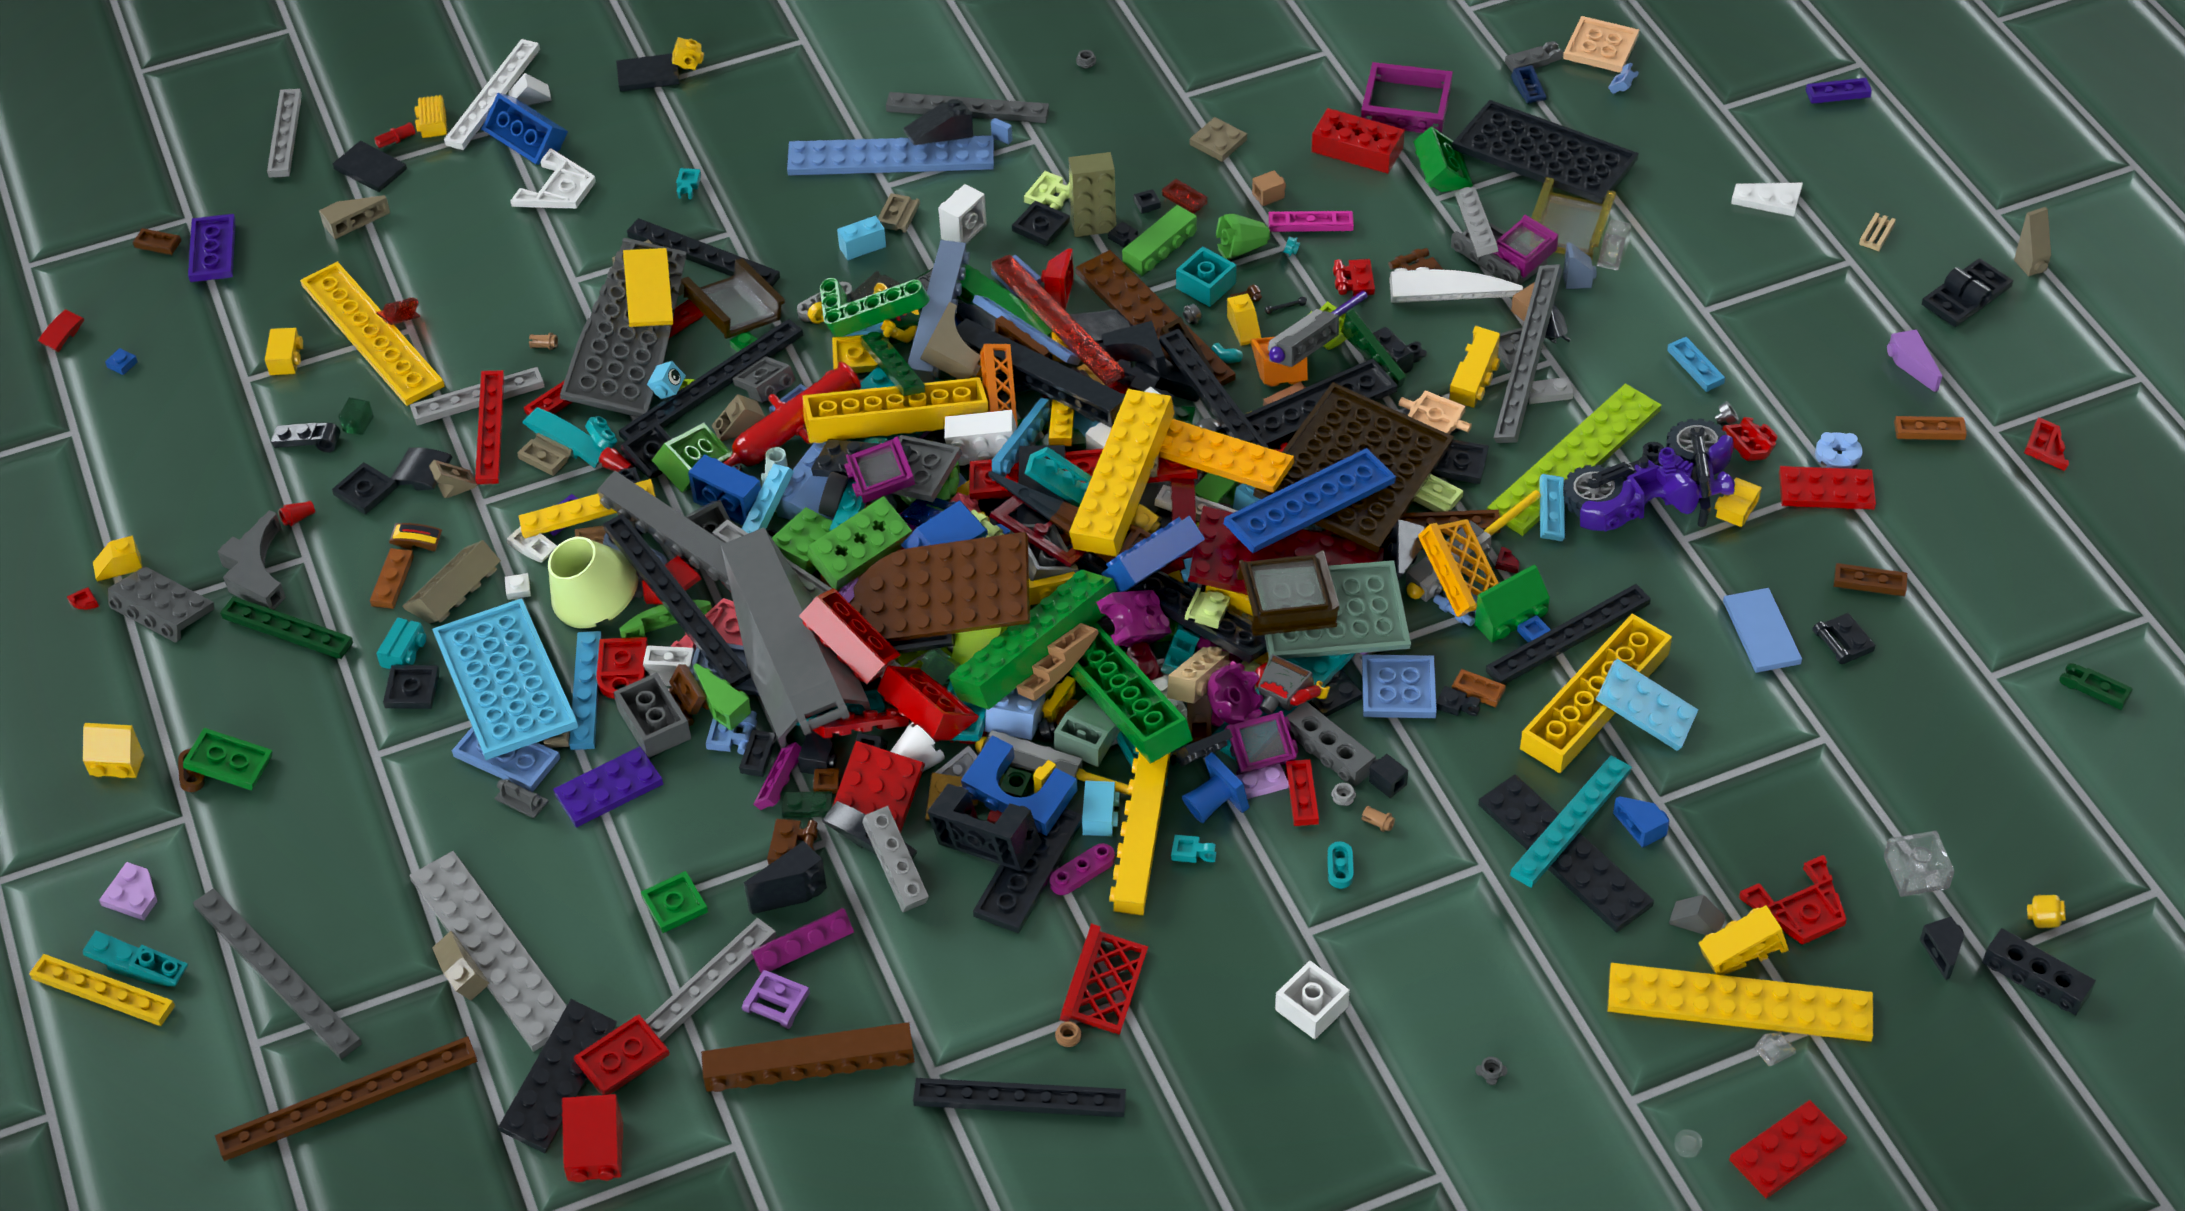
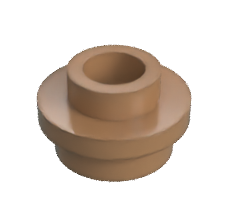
[1055,1021,1081,1047]

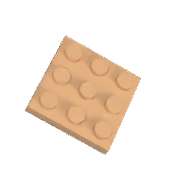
[1563,16,1639,73]

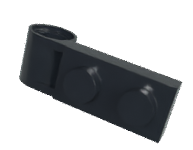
[271,423,341,452]

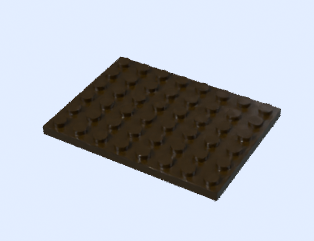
[1253,382,1454,553]

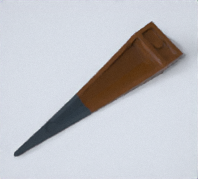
[988,471,1151,563]

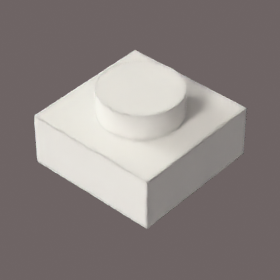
[505,573,531,600]

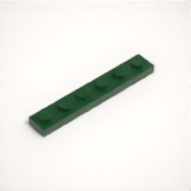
[861,332,925,396]
[220,596,354,659]

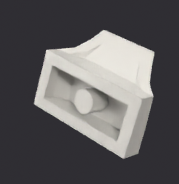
[643,646,695,686]

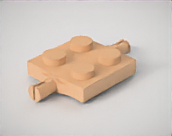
[1399,391,1472,435]

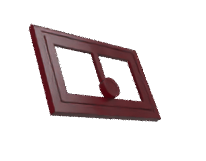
[989,495,1088,567]

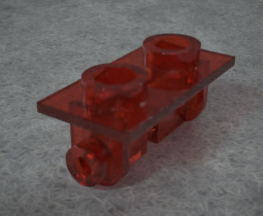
[376,297,421,325]

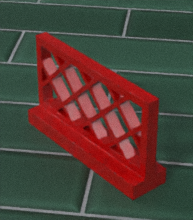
[1059,923,1148,1035]

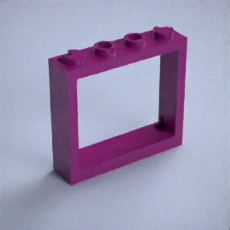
[1361,62,1453,133]

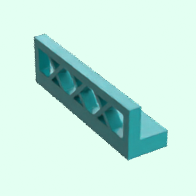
[1025,447,1092,507]

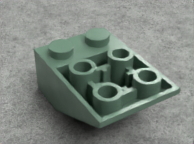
[1054,694,1120,767]

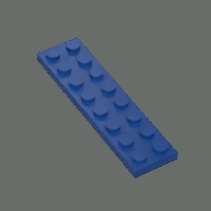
[1223,448,1396,553]

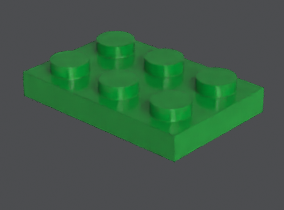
[183,728,272,791]

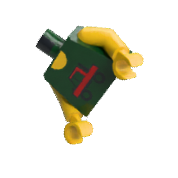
[874,282,922,345]

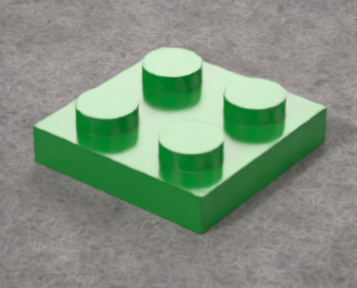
[640,871,708,934]

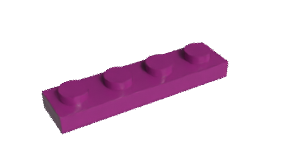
[751,908,854,974]

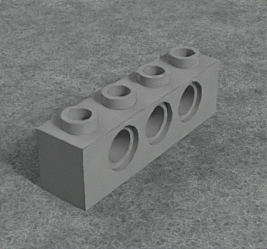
[862,806,929,913]

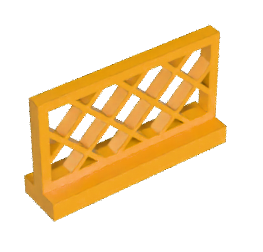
[1418,519,1499,617]

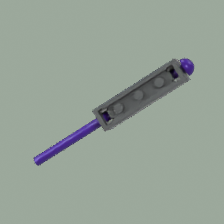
[1268,291,1368,367]

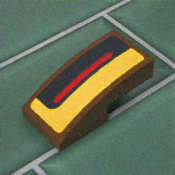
[389,523,442,552]

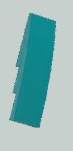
[523,407,604,468]
[1160,623,1200,675]

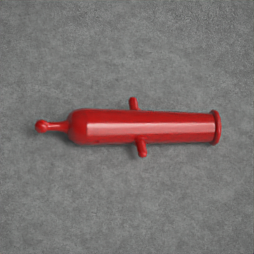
[724,362,861,467]

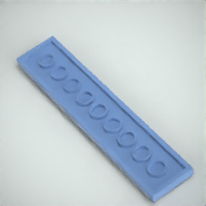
[787,136,994,175]

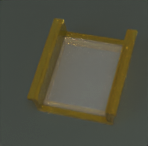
[1527,177,1616,260]

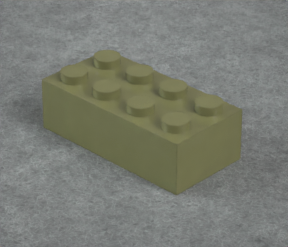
[1068,152,1116,237]

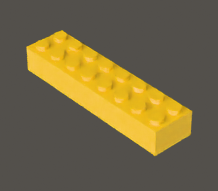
[803,377,988,443]
[1069,389,1175,557]
[1520,614,1672,773]

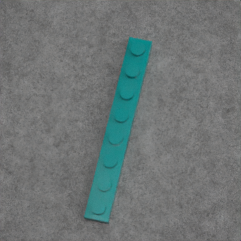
[1510,755,1632,888]

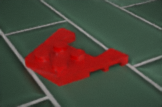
[1739,855,1847,945]

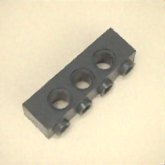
[1286,702,1376,787]

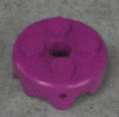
[1207,664,1263,725]

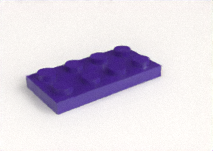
[188,214,236,282]
[553,746,663,828]

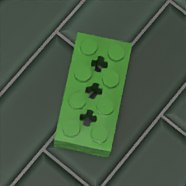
[807,496,912,590]

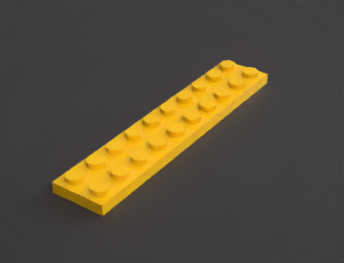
[300,261,445,406]
[1607,963,1873,1042]

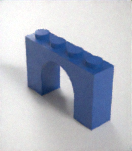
[961,735,1077,836]

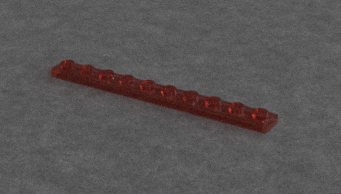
[991,254,1125,385]

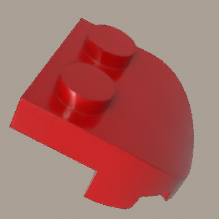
[1723,417,1777,461]

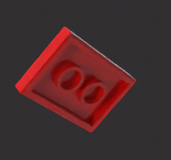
[574,1014,670,1095]

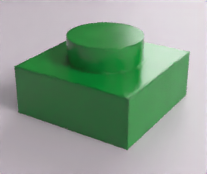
[729,331,757,352]

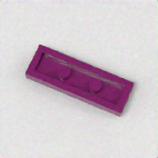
[753,742,802,810]

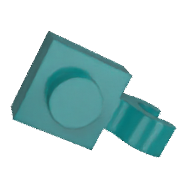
[1171,835,1217,863]

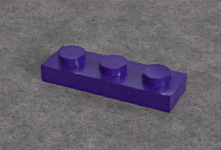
[1806,78,1872,104]

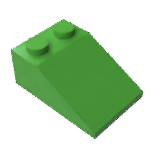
[652,423,733,492]

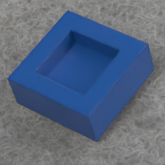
[105,348,138,375]
[1517,615,1551,642]

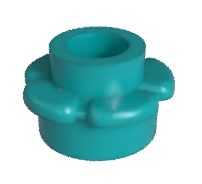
[1283,236,1300,257]

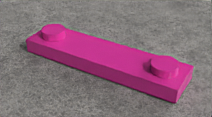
[1268,211,1354,232]

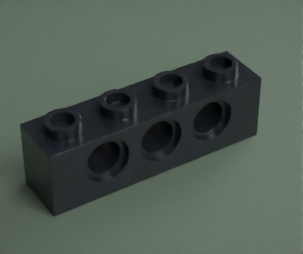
[1982,928,2096,1015]

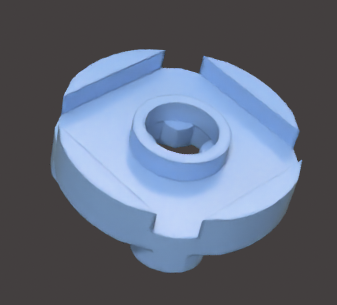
[1815,432,1862,469]

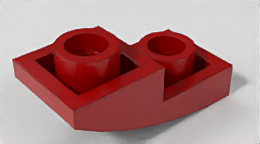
[38,309,85,352]

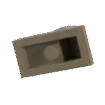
[429,460,477,498]

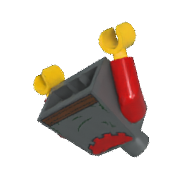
[1255,654,1330,715]

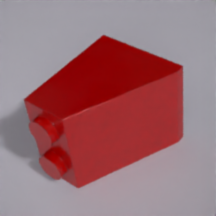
[562,1094,623,1182]

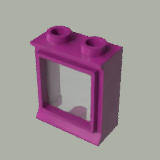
[1493,215,1558,278]
[844,436,915,503]
[1224,711,1298,775]

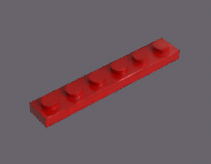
[475,370,504,484]

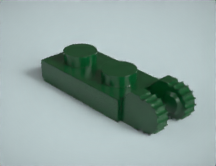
[2059,663,2133,710]

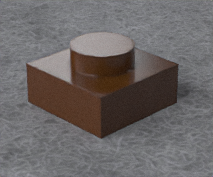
[813,769,840,794]

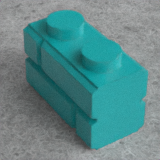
[376,618,426,669]

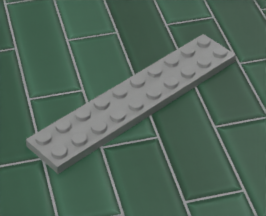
[409,851,567,1052]

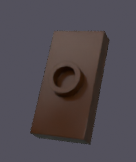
[133,228,181,255]

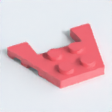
[671,598,743,652]

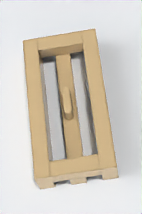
[1859,213,1896,251]

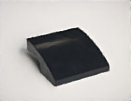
[391,447,453,491]

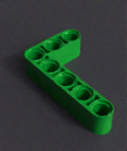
[820,278,930,337]

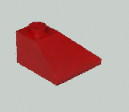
[1041,248,1074,309]

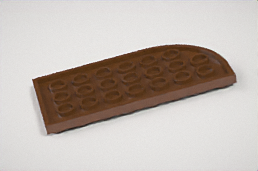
[849,532,1030,642]

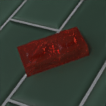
[1162,179,1207,214]

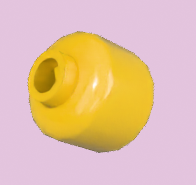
[2027,895,2066,928]

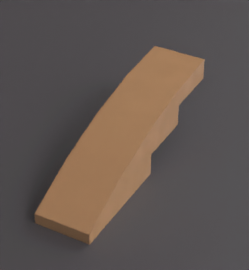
[1016,623,1098,701]

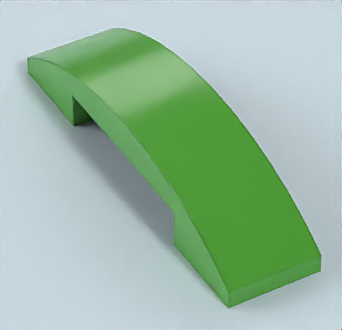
[620,600,712,638]

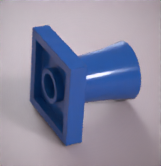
[1182,752,1250,823]

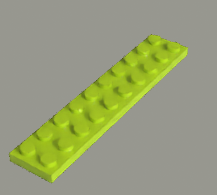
[1487,383,1661,536]

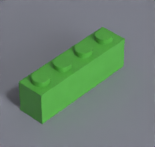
[1122,205,1197,276]

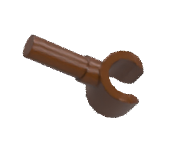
[1230,285,1262,302]

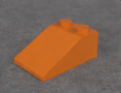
[1251,337,1308,386]

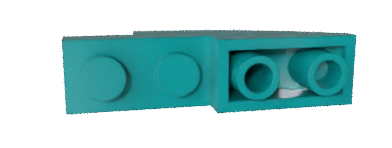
[83,930,188,986]

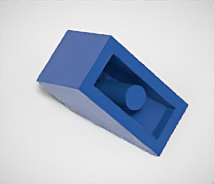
[1613,796,1669,848]

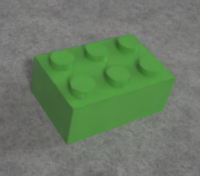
[772,507,833,575]

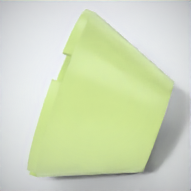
[548,537,638,628]

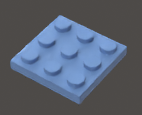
[1362,655,1436,718]

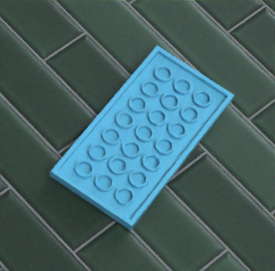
[432,598,578,760]

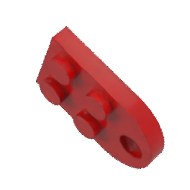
[596,637,648,699]

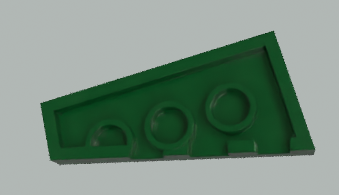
[1341,310,1406,389]

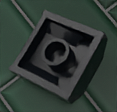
[621,422,672,478]

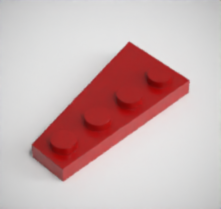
[809,708,909,738]

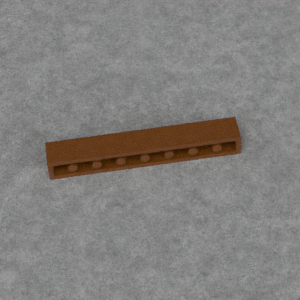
[701,1022,915,1092]

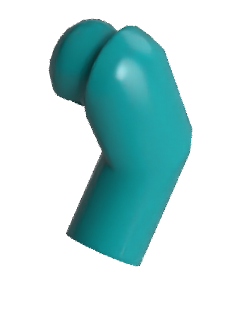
[1211,343,1243,364]

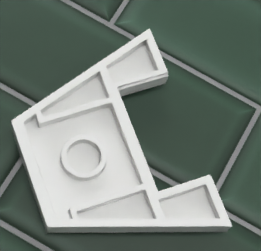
[510,148,596,209]

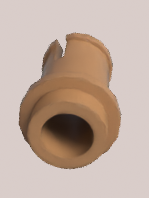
[529,333,558,350]
[1362,806,1395,832]

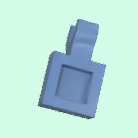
[1608,63,1639,93]

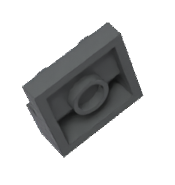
[732,356,796,402]

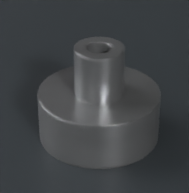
[1715,401,1739,425]

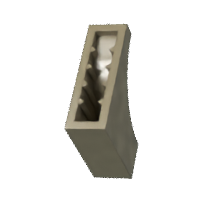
[920,302,981,379]

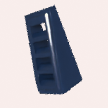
[1511,65,1547,104]

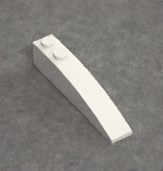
[1390,267,1523,303]

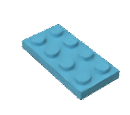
[1596,659,1698,751]

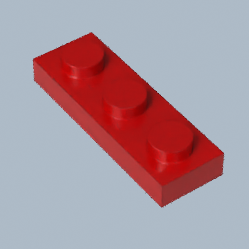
[1286,759,1319,826]

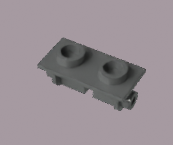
[495,779,549,818]

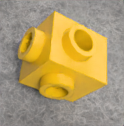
[672,37,704,70]

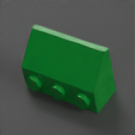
[1413,126,1473,192]
[1475,564,1550,643]

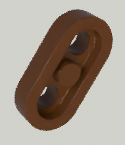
[178,748,205,792]

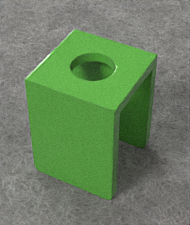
[1195,473,1239,506]

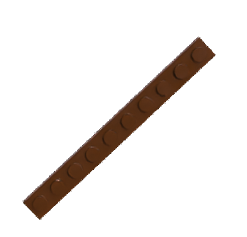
[215,1036,478,1161]

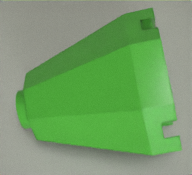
[1216,214,1270,259]

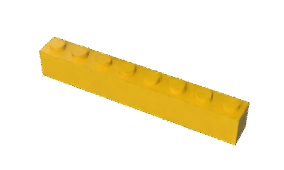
[1109,748,1171,916]

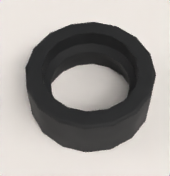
[818,472,848,518]

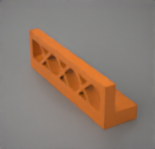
[980,344,1018,427]

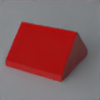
[642,556,702,605]

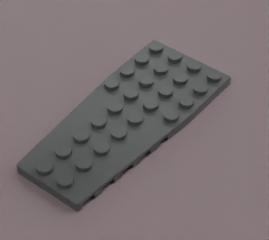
[560,238,686,417]

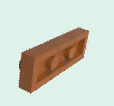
[1894,416,1967,440]
[370,548,414,609]

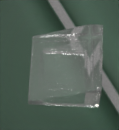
[1755,1032,1796,1066]

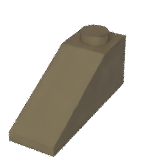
[319,195,390,239]
[2014,207,2051,276]
[432,931,490,1000]

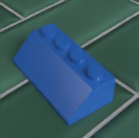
[482,93,568,165]

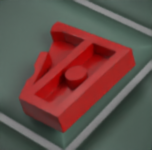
[2024,417,2069,471]

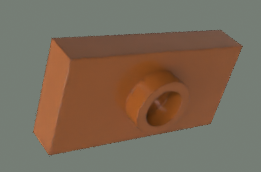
[1452,669,1506,707]

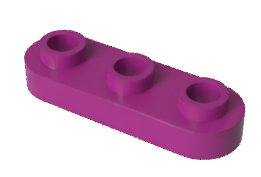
[1050,844,1115,895]

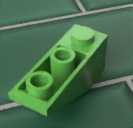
[693,663,751,731]

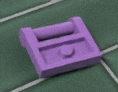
[742,970,810,1029]

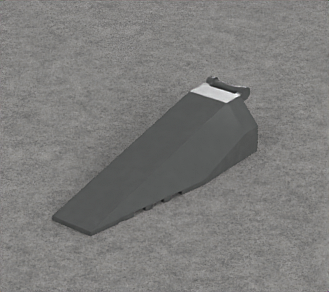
[721,527,871,748]

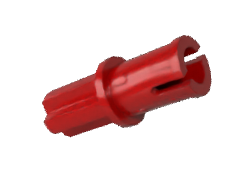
[375,122,415,148]

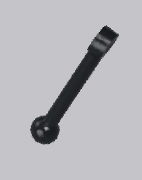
[1264,297,1307,314]

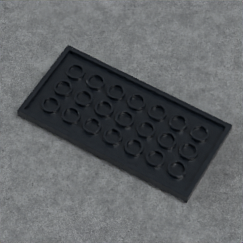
[1452,100,1639,204]

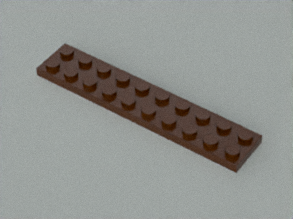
[1075,250,1236,398]

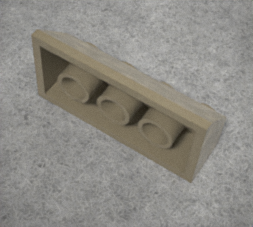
[402,540,501,624]

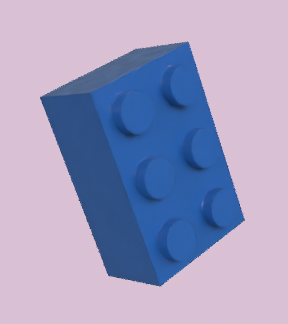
[688,454,761,526]

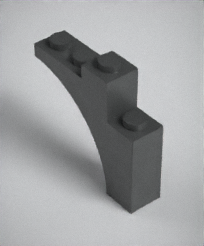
[217,510,286,610]

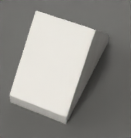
[508,73,551,105]

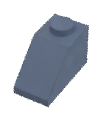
[1563,243,1596,289]

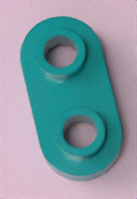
[585,416,617,449]
[1327,842,1354,889]

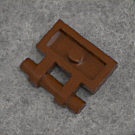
[1388,248,1444,271]
[668,664,707,727]
[767,819,818,865]

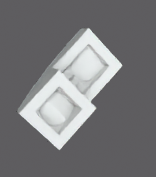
[507,526,557,563]

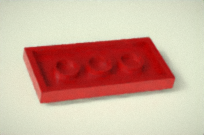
[1779,466,1876,510]
[1729,1100,1847,1199]

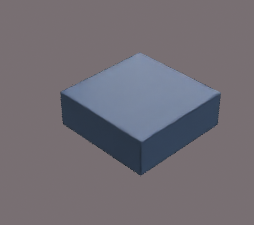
[991,118,1013,145]

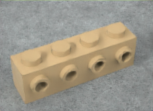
[1167,647,1231,704]

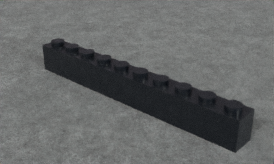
[956,318,1125,428]

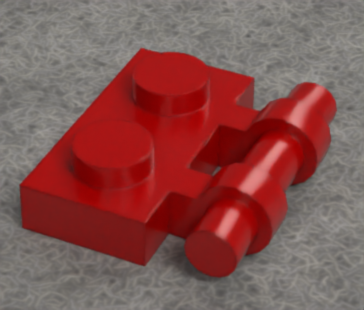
[1333,259,1375,296]

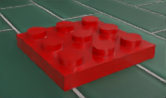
[833,741,925,833]

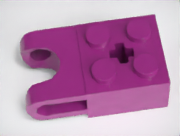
[1096,590,1172,647]

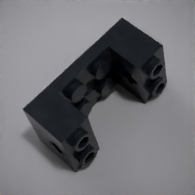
[927,784,1041,871]

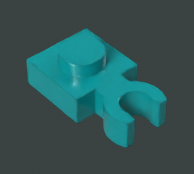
[676,168,701,199]

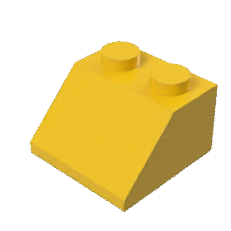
[83,723,144,778]

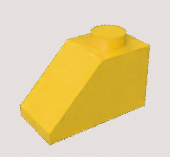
[1227,293,1261,346]
[93,536,143,582]

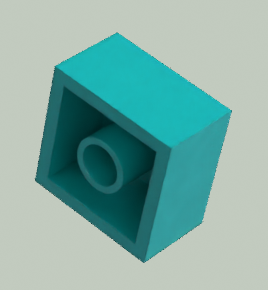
[1176,246,1237,307]

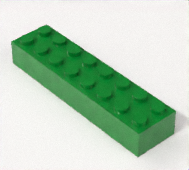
[949,570,1118,710]
[1069,623,1193,764]

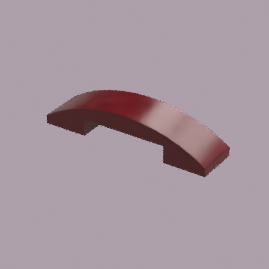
[1170,478,1196,559]

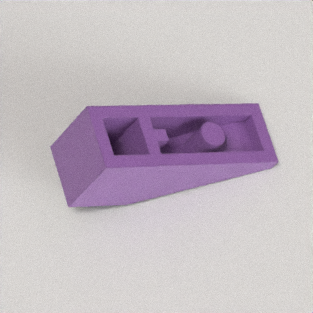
[1887,329,1942,392]

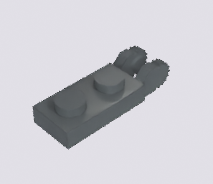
[1505,41,1564,72]

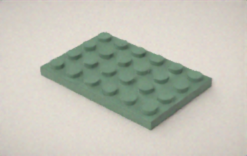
[1254,561,1411,659]

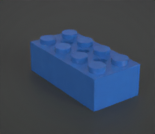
[1101,516,1205,592]

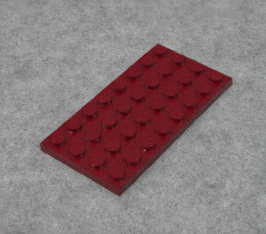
[1188,506,1384,595]

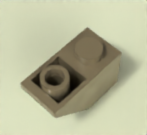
[712,394,765,441]

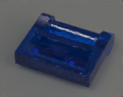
[900,498,956,527]

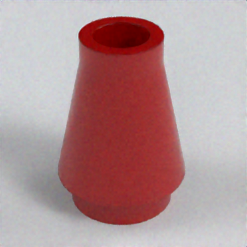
[599,447,634,472]
[279,501,315,526]

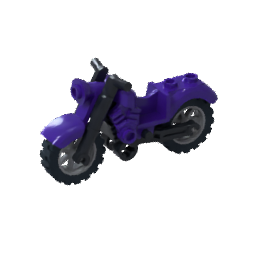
[1563,418,1735,532]

